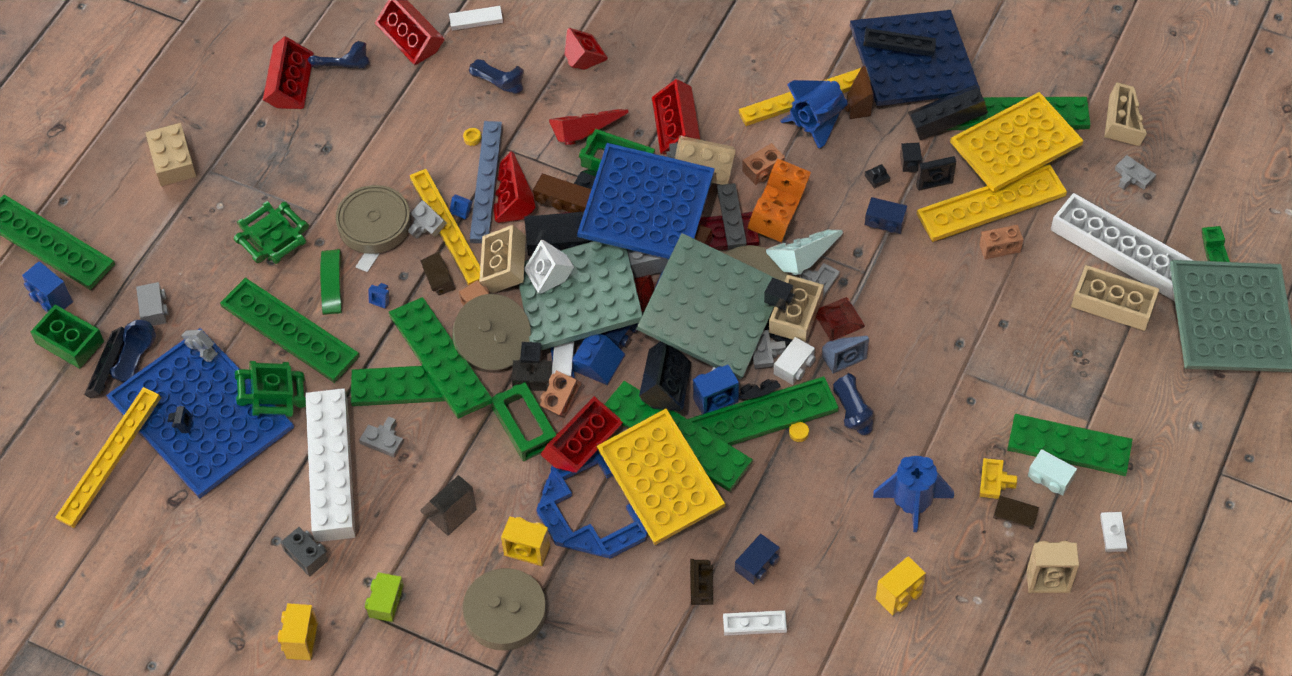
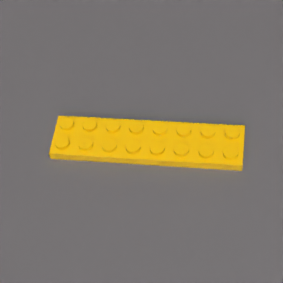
[916,164,1067,242]

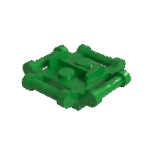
[234,201,309,264]
[235,361,306,417]

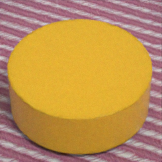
[463,128,482,146]
[789,422,809,442]

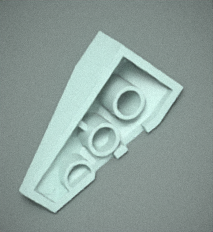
[766,229,843,275]

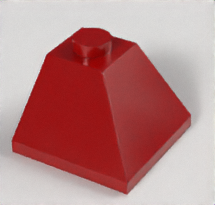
[564,28,608,70]

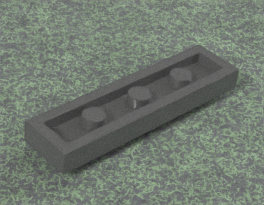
[717,183,746,250]

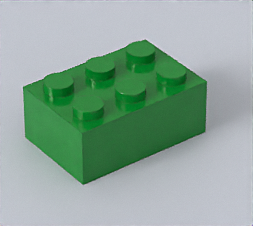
[30,304,104,369]

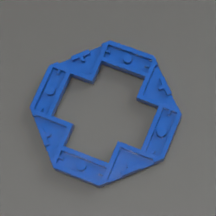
[536,450,648,559]

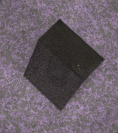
[420,475,477,536]

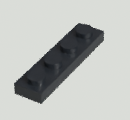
[863,28,936,56]
[84,326,125,398]

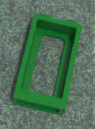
[579,129,655,171]
[491,382,556,462]

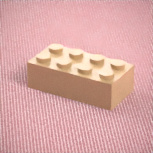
[1071,265,1159,331]

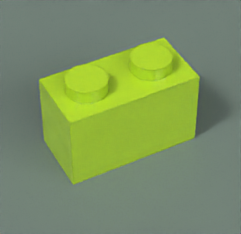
[365,572,404,622]

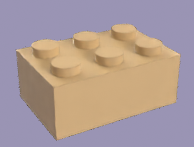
[145,123,196,186]
[675,136,736,185]
[479,225,526,293]
[769,275,824,343]
[1027,541,1079,593]

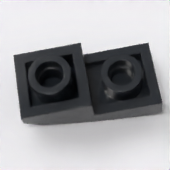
[739,379,781,399]

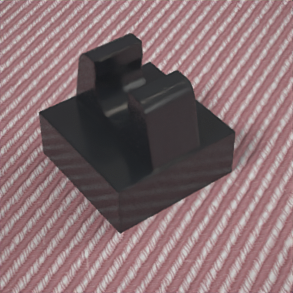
[865,164,890,189]
[520,342,542,364]
[167,406,193,433]

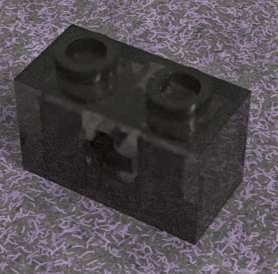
[512,360,552,391]

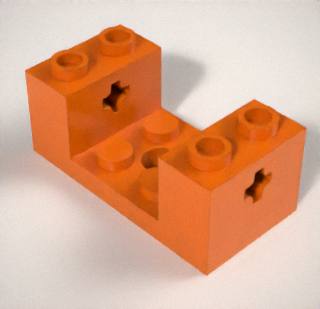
[747,158,811,243]

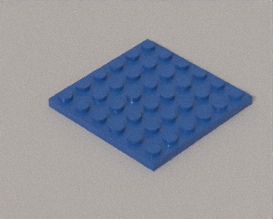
[577,143,715,259]

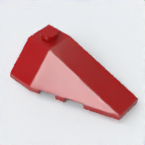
[549,109,629,145]
[493,151,535,223]

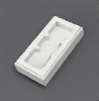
[1100,512,1127,552]

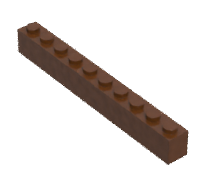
[533,173,712,246]

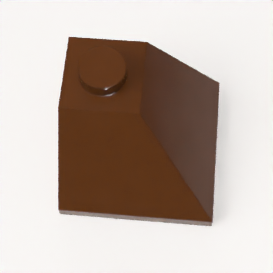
[844,66,873,119]

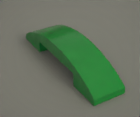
[1201,226,1230,262]
[320,249,342,315]

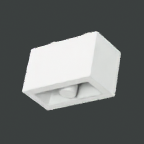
[773,337,816,385]

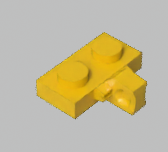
[979,458,1017,499]

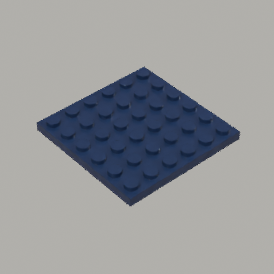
[850,10,980,106]

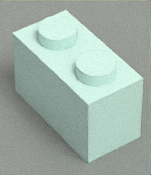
[1027,449,1077,496]

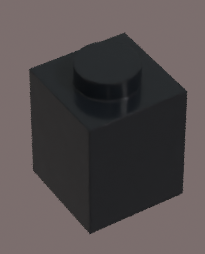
[900,142,922,172]
[764,277,795,310]

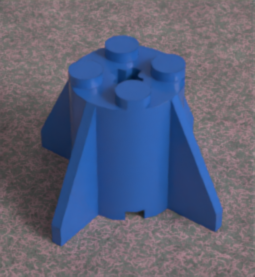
[780,80,848,148]
[873,456,954,532]

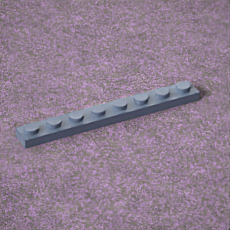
[470,121,503,243]

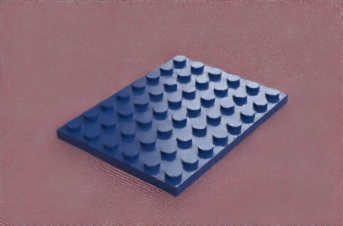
[106,328,294,499]

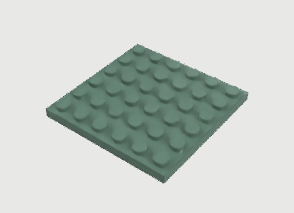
[636,233,776,380]
[519,241,643,350]
[1169,260,1292,372]

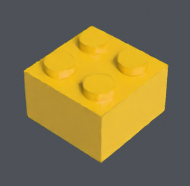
[501,516,550,566]
[875,556,926,616]
[278,603,318,661]

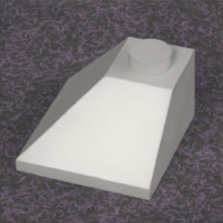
[524,240,574,293]

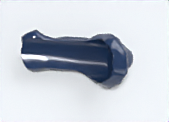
[307,41,370,69]
[469,59,524,94]
[110,319,156,382]
[833,373,874,435]

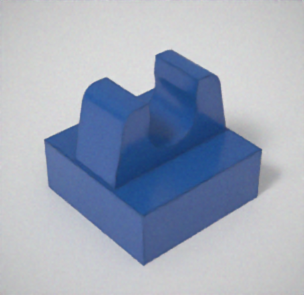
[450,194,472,219]
[368,283,389,309]

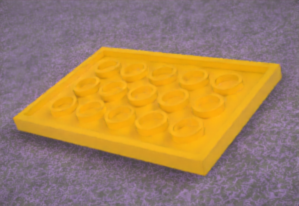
[950,92,1083,192]
[597,409,725,545]

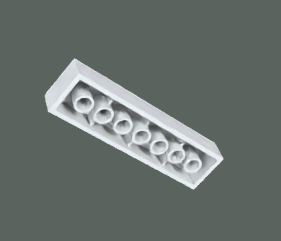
[1051,193,1194,301]
[306,388,356,542]

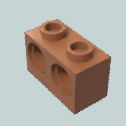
[742,143,785,185]
[979,225,1023,259]
[539,370,582,417]

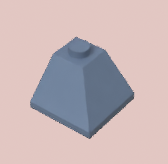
[822,336,869,374]

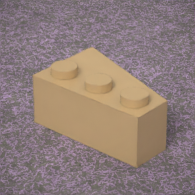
[1105,83,1147,146]

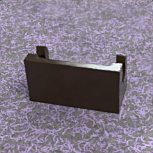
[420,252,456,295]
[993,496,1039,530]
[690,559,713,605]

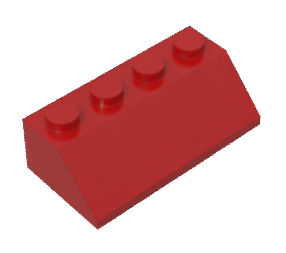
[375,0,445,65]
[263,36,314,109]
[652,78,700,155]
[540,396,623,473]

